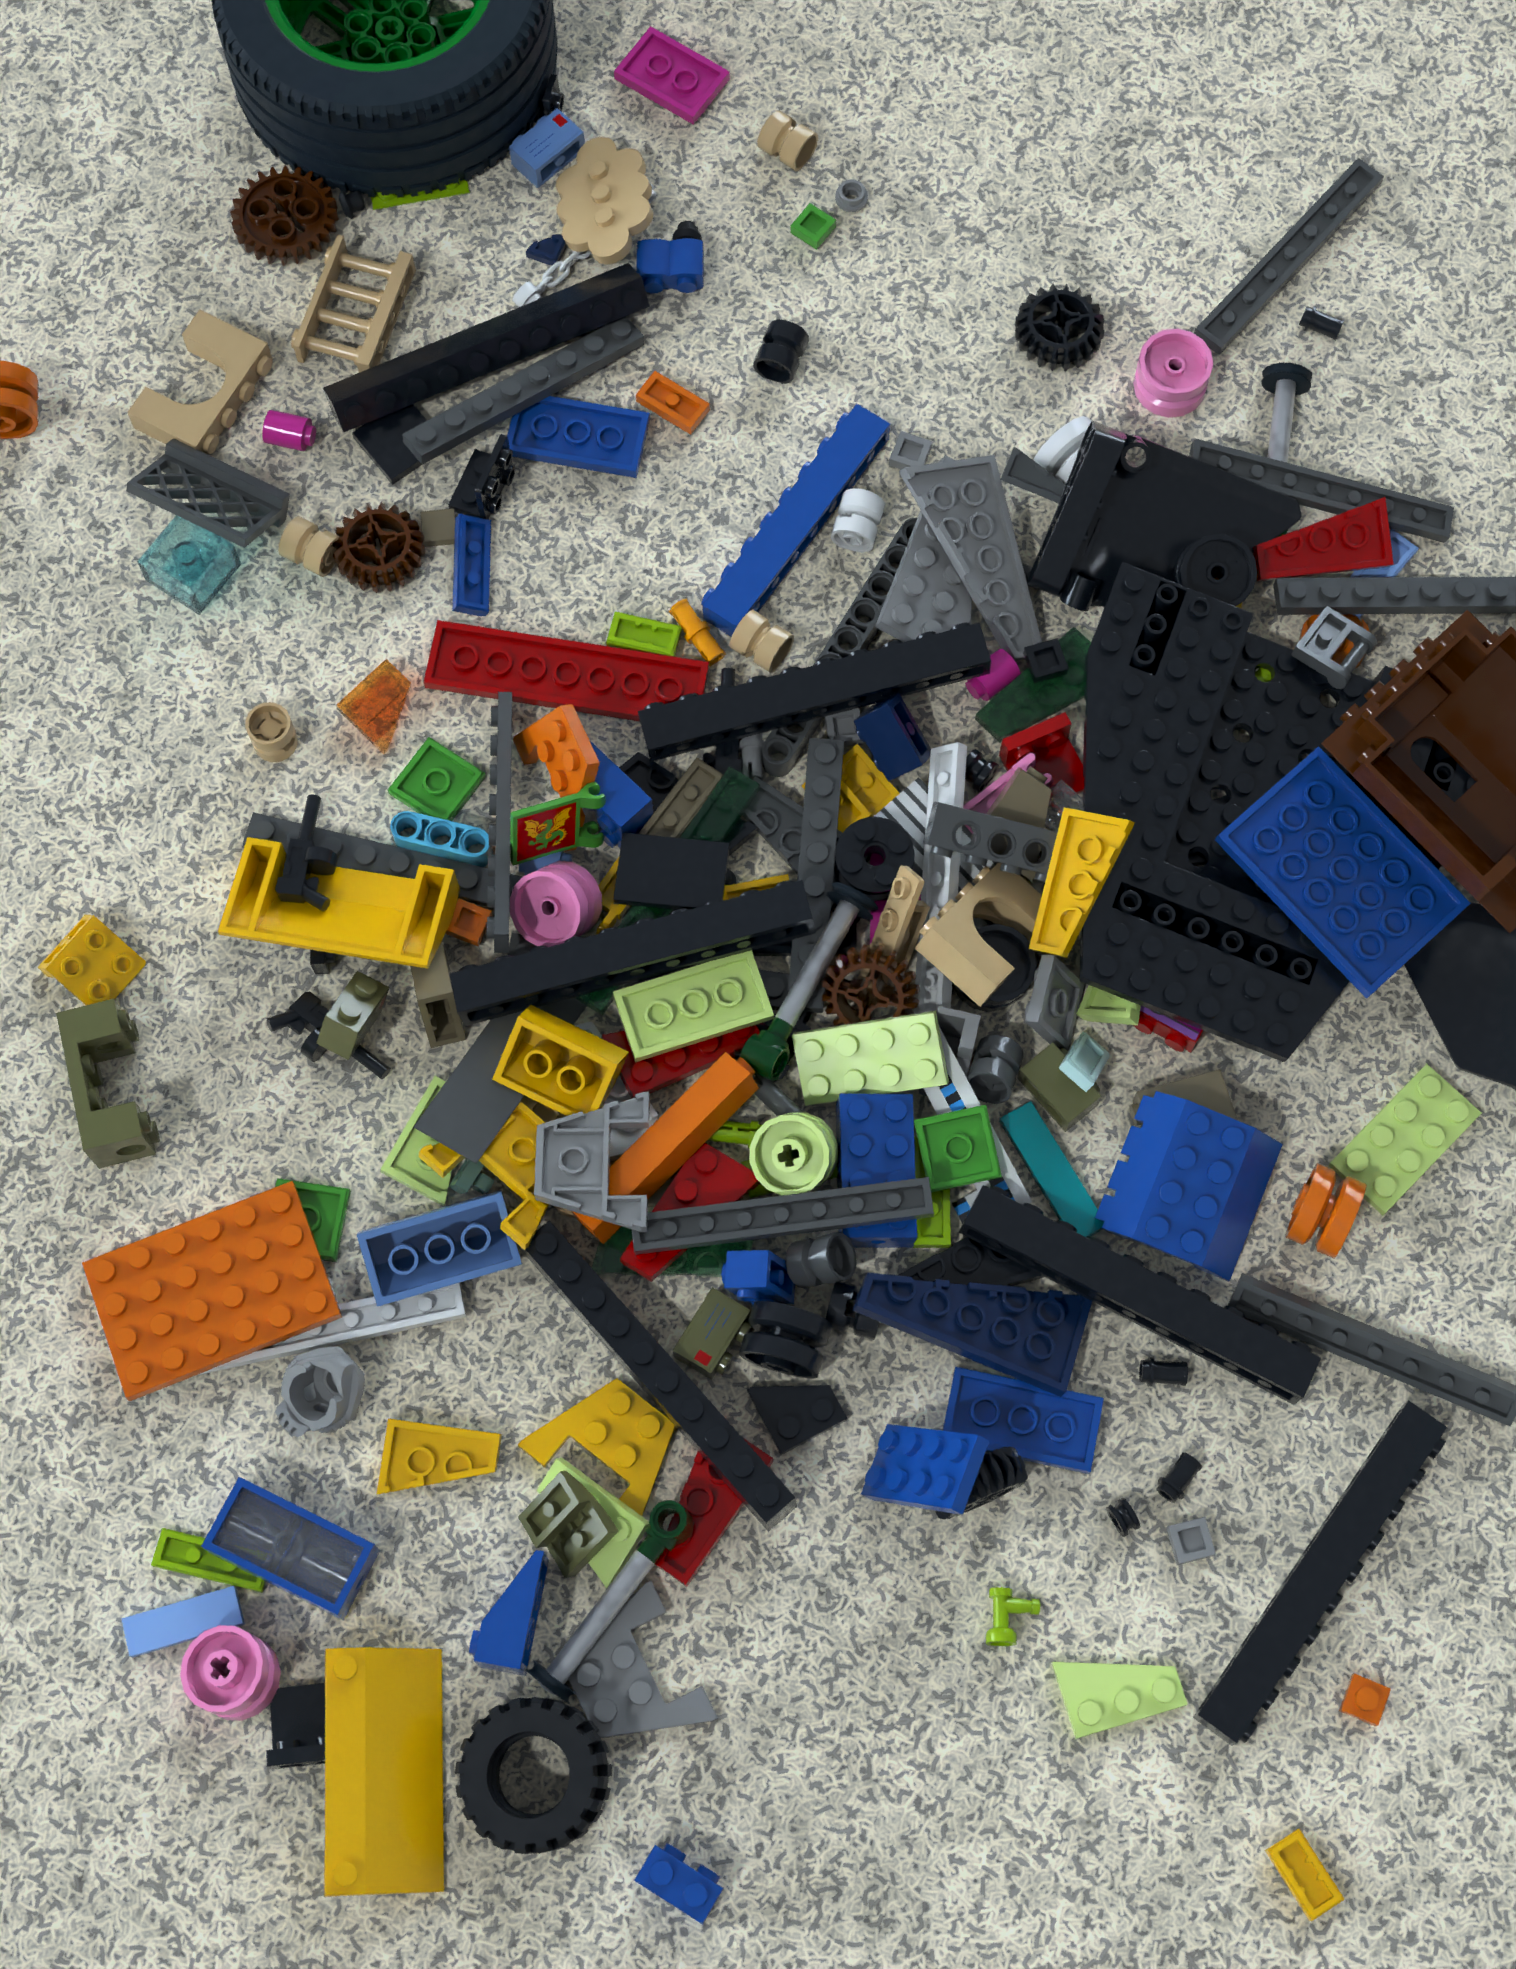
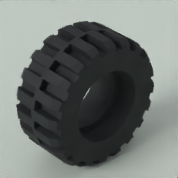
[455,1697,612,1854]

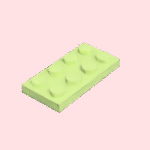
[613,950,774,1062]
[792,1010,949,1106]
[1328,1064,1482,1216]

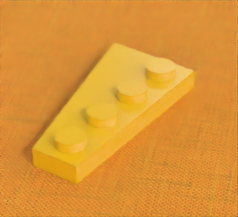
[1029,807,1135,958]

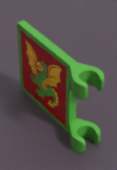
[510,782,606,866]

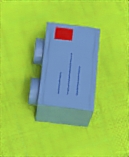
[509,108,585,188]

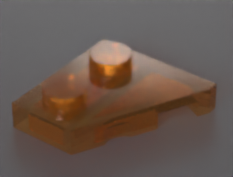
[336,659,411,754]

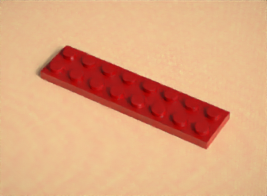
[423,620,709,721]

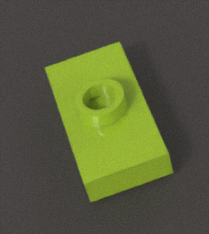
[606,612,682,657]

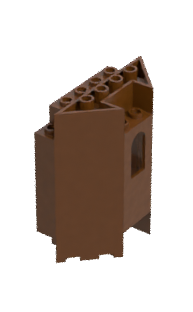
[1321,610,1516,933]

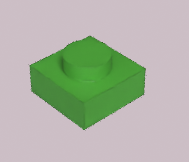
[790,203,836,250]

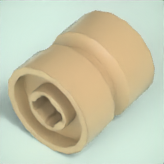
[757,110,818,171]
[278,516,339,577]
[729,609,794,673]
[245,702,298,762]

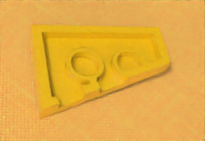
[376,1418,502,1495]

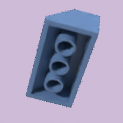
[357,1190,522,1307]

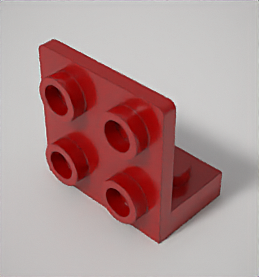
[999,712,1084,807]

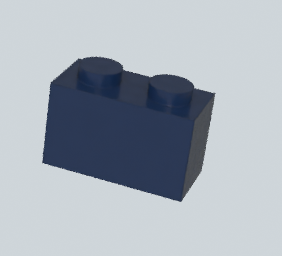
[853,693,931,782]

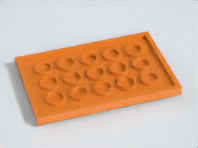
[82,1181,342,1402]

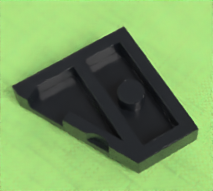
[747,1385,848,1455]

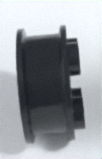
[835,817,915,901]

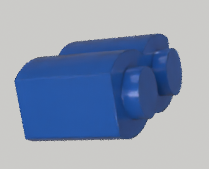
[636,238,704,293]

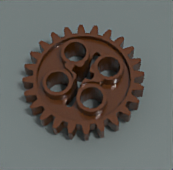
[230,165,339,266]

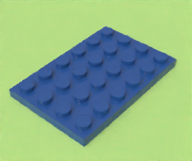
[1214,746,1470,999]

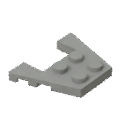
[534,1092,650,1232]
[568,1580,718,1738]

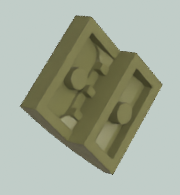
[518,1470,618,1578]

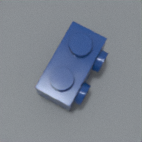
[721,1250,795,1307]
[634,1843,724,1924]

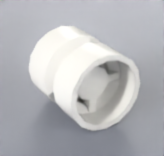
[831,488,885,553]

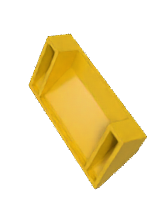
[218,837,460,969]
[324,1647,444,1897]

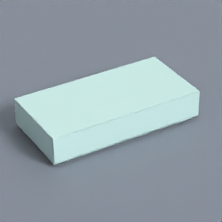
[1059,1032,1110,1092]

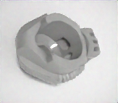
[275,1346,365,1437]

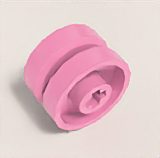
[1133,329,1213,418]
[510,861,602,947]
[180,1625,281,1721]

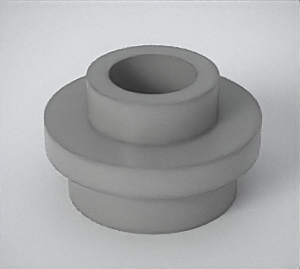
[835,179,868,212]

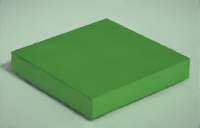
[387,737,486,821]
[914,1105,1002,1193]
[275,1178,351,1262]

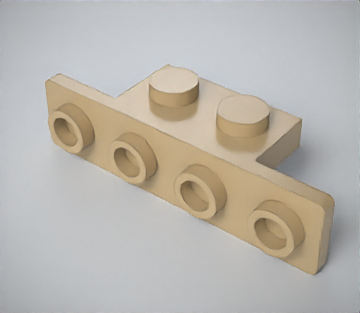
[857,865,930,1009]

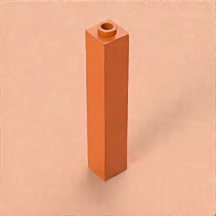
[571,1052,759,1244]

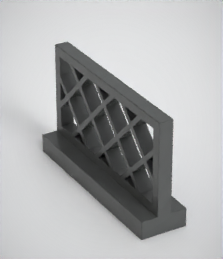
[126,438,290,548]

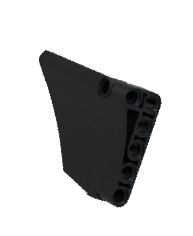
[1027,420,1301,611]
[1404,902,1516,1090]

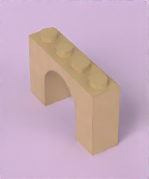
[127,309,273,455]
[915,863,1042,1007]

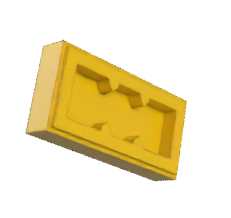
[1265,1828,1345,1921]

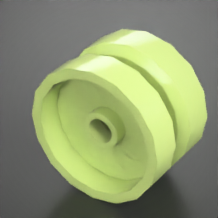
[749,1112,838,1196]

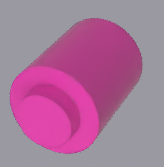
[262,410,316,452]
[965,649,1021,701]

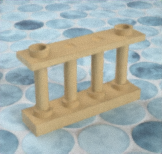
[291,234,416,373]

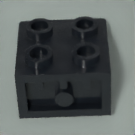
[448,434,516,519]
[266,1683,325,1769]

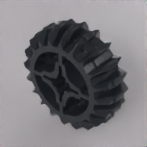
[1014,283,1105,372]
[934,1447,1028,1519]

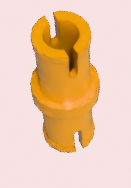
[669,599,726,666]

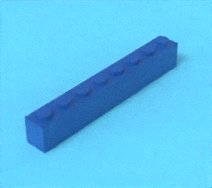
[701,404,890,637]

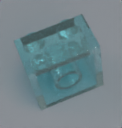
[137,515,241,615]

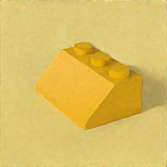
[492,1005,629,1116]

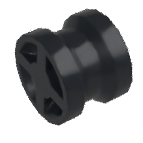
[965,749,999,793]

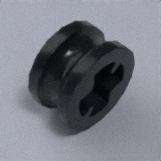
[1106,1498,1141,1537]

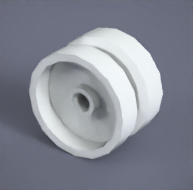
[1034,416,1091,484]

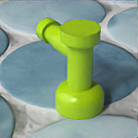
[986,1587,1040,1646]

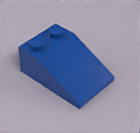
[590,741,653,848]
[469,1550,549,1676]

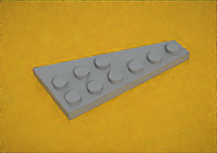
[899,455,1042,661]

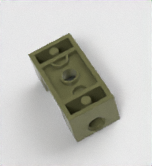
[56,999,160,1169]

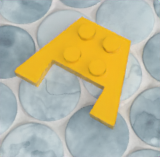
[419,1102,550,1250]
[518,1378,676,1516]

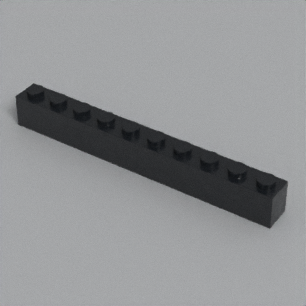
[323,263,650,432]
[638,623,991,762]
[449,880,816,1026]
[958,1185,1321,1405]
[523,1220,797,1532]
[1193,1400,1447,1746]

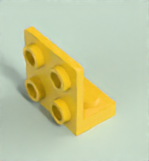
[37,914,146,1005]

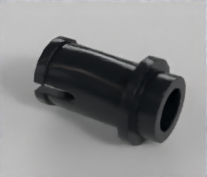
[1299,305,1344,340]
[1139,1357,1188,1387]
[1156,1452,1202,1503]

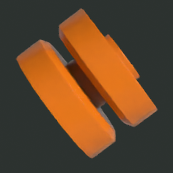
[0,361,39,439]
[1285,1163,1367,1258]

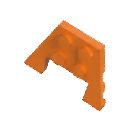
[512,704,600,852]

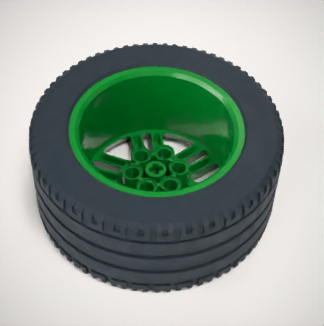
[212,0,558,198]

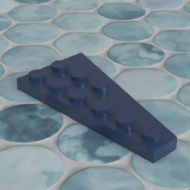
[853,1273,1092,1397]

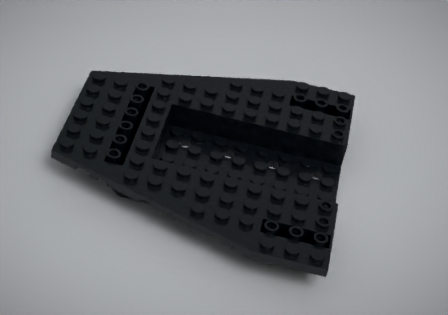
[1080,562,1476,1062]

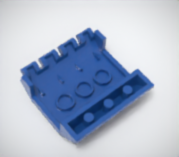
[1095,1091,1283,1281]

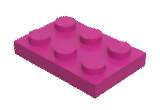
[614,26,730,125]

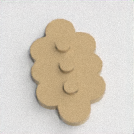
[556,137,654,265]

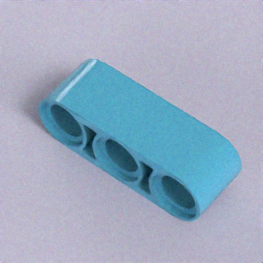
[390,811,493,867]

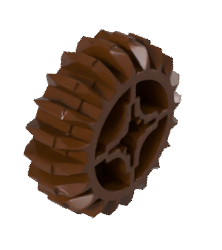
[332,502,425,594]
[821,944,920,1026]

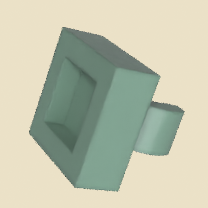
[449,1158,495,1194]

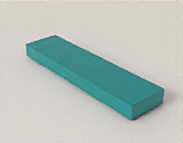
[999,1101,1104,1238]

